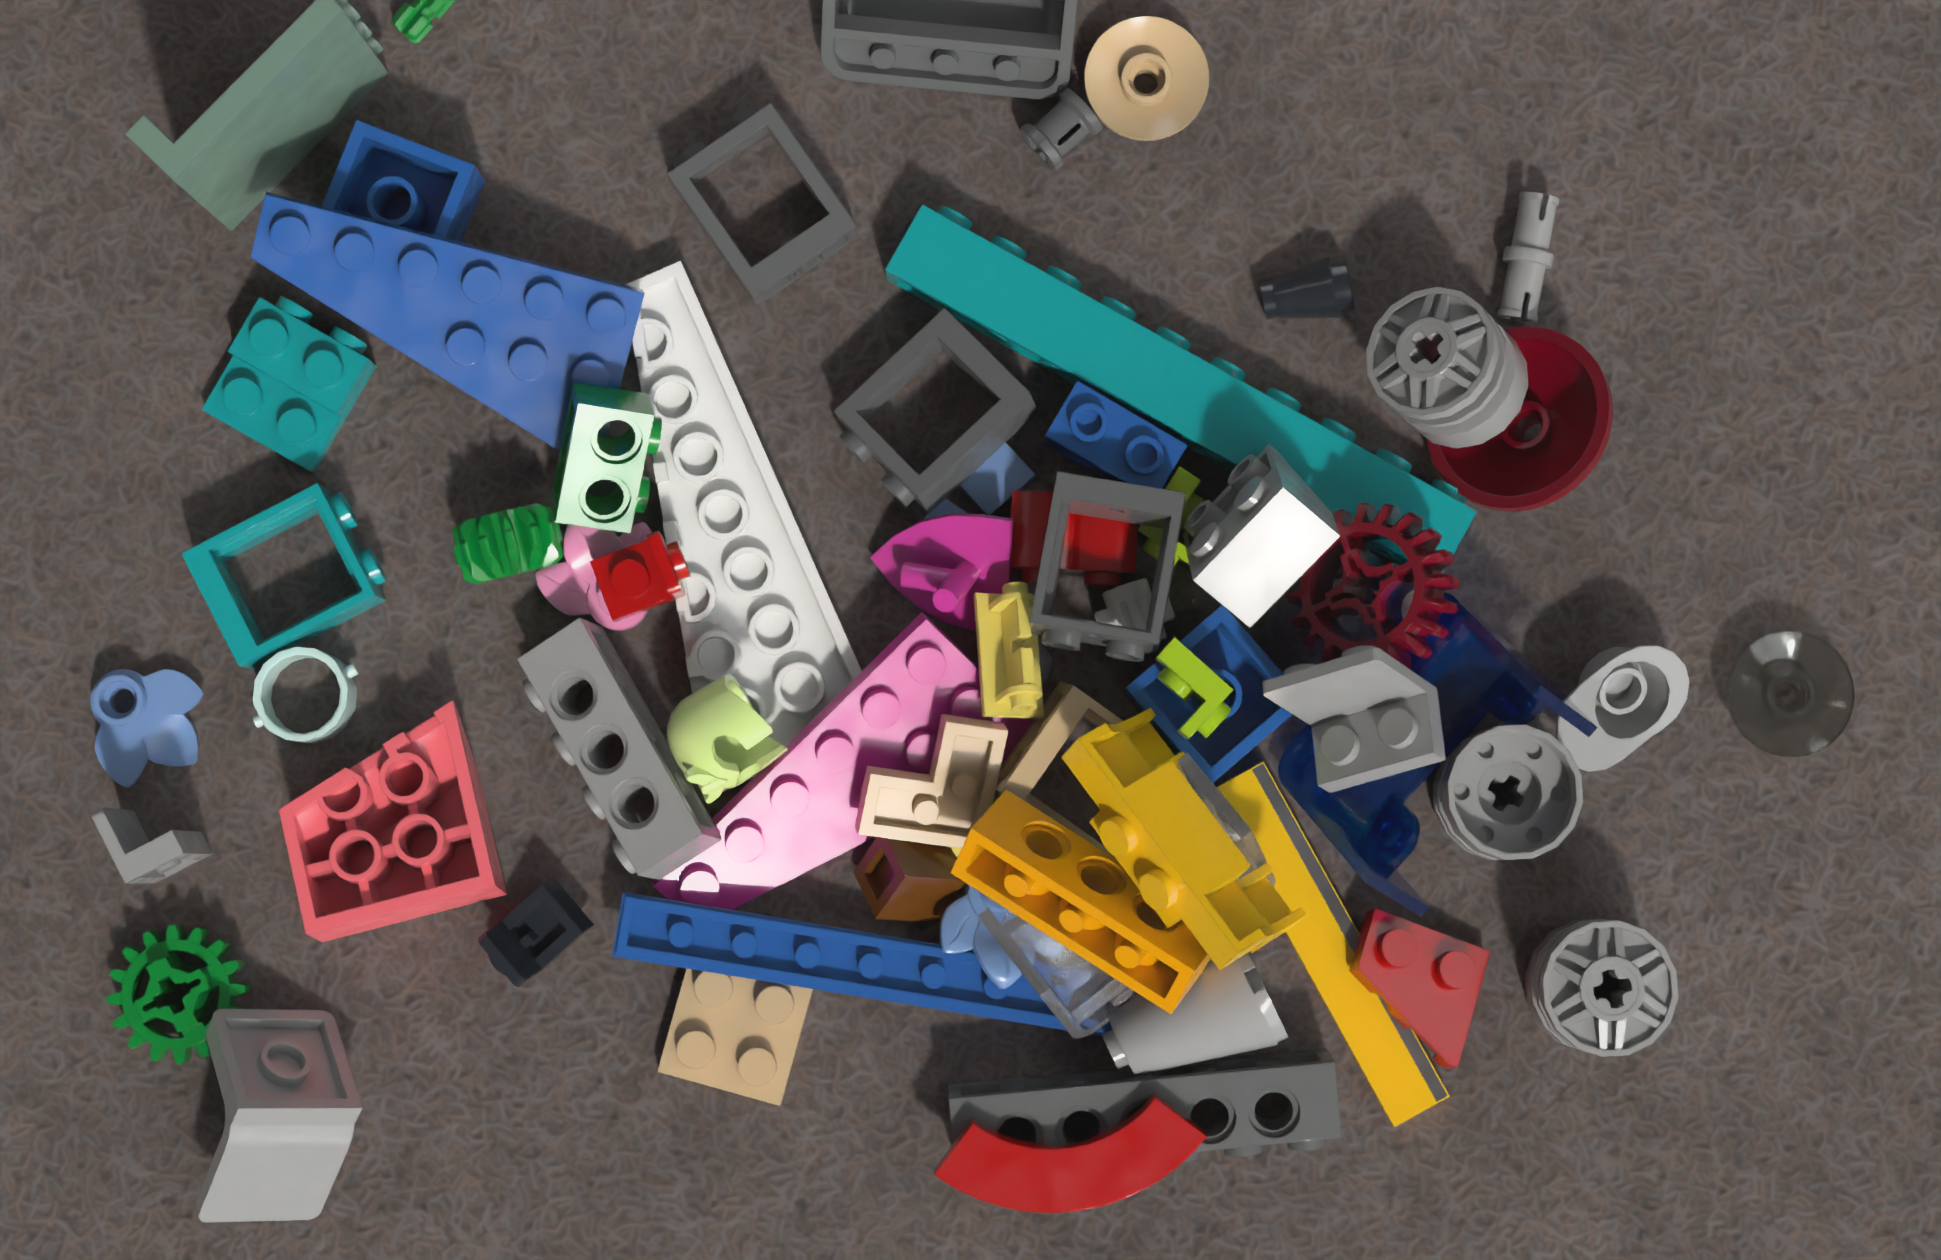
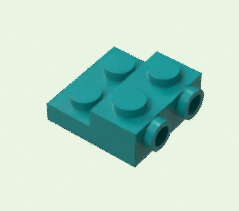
[201,295,377,474]

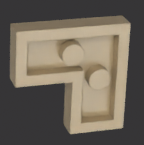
[855,714,1008,849]

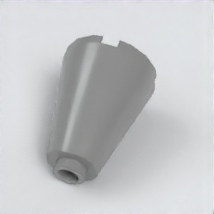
[1102,953,1289,1076]

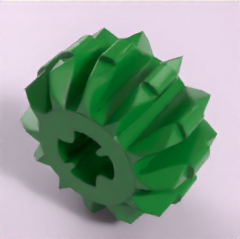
[452,503,563,584]

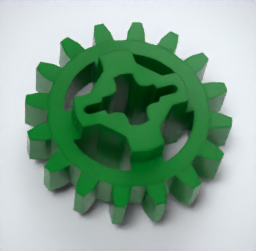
[106,924,252,1064]

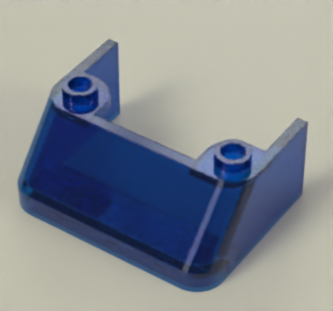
[1278,592,1598,917]

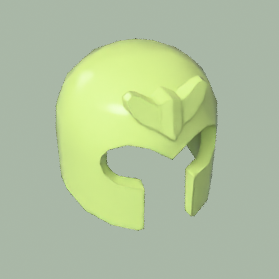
[667,674,788,803]

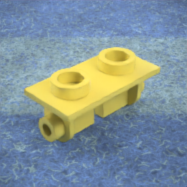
[974,582,1044,719]

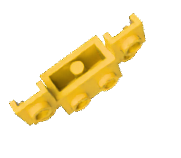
[1061,708,1307,970]

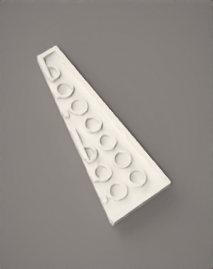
[626,261,862,792]

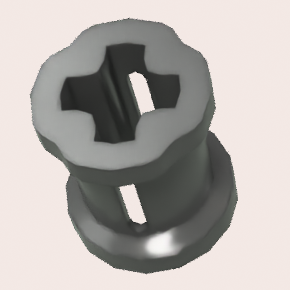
[1019,88,1103,171]

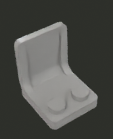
[195,1009,363,1223]

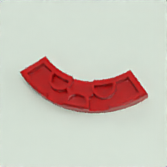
[934,1093,1207,1213]

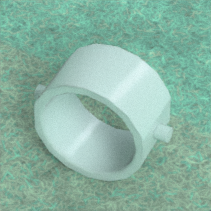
[252,647,359,744]

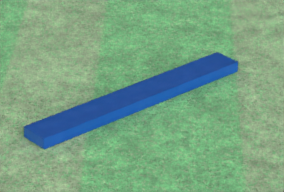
[612,892,1125,1036]

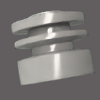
[1366,287,1528,449]
[1432,725,1583,860]
[1525,919,1679,1057]

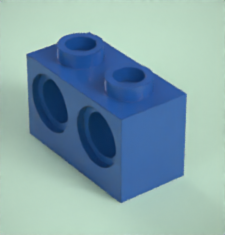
[1043,381,1187,489]

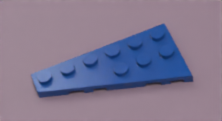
[250,191,645,451]

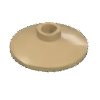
[1084,16,1209,141]

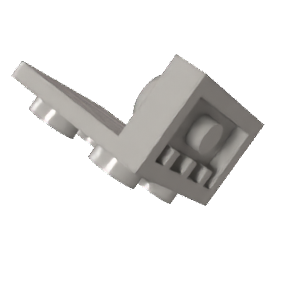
[1262,646,1446,793]

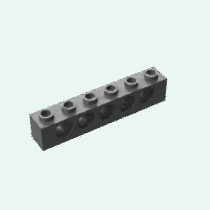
[948,1048,1341,1162]

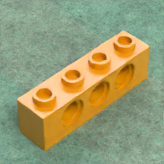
[951,789,1210,1014]

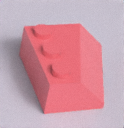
[279,700,507,942]

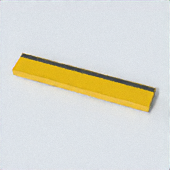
[1207,761,1450,1127]

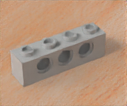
[517,618,723,880]

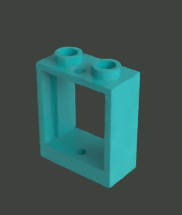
[181,483,387,670]

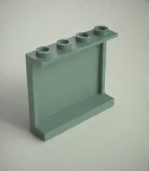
[125,0,388,231]

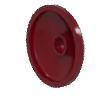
[1427,326,1613,512]

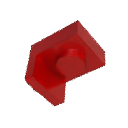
[590,531,691,622]

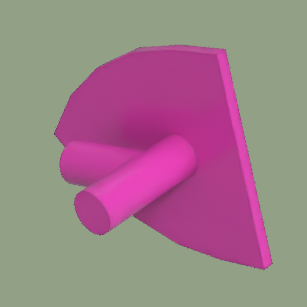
[870,513,1013,631]

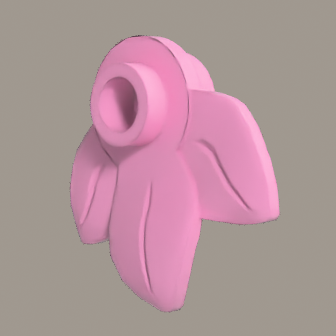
[535,522,652,631]

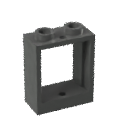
[667,103,859,307]
[834,308,1038,514]
[1030,471,1185,662]

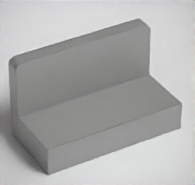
[91,808,212,884]

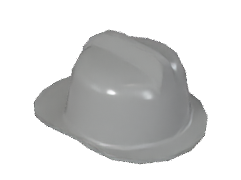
[1555,645,1690,772]

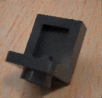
[478,876,594,987]

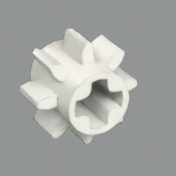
[1094,578,1175,641]

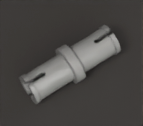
[1497,192,1560,323]

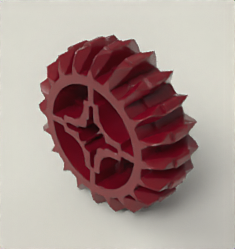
[1285,503,1461,669]

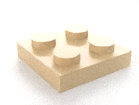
[657,968,813,1106]

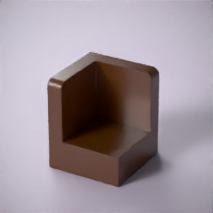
[853,837,965,922]

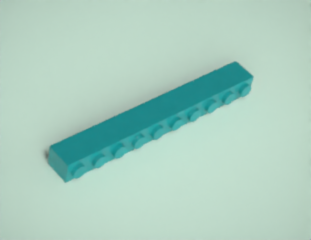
[885,205,1477,574]

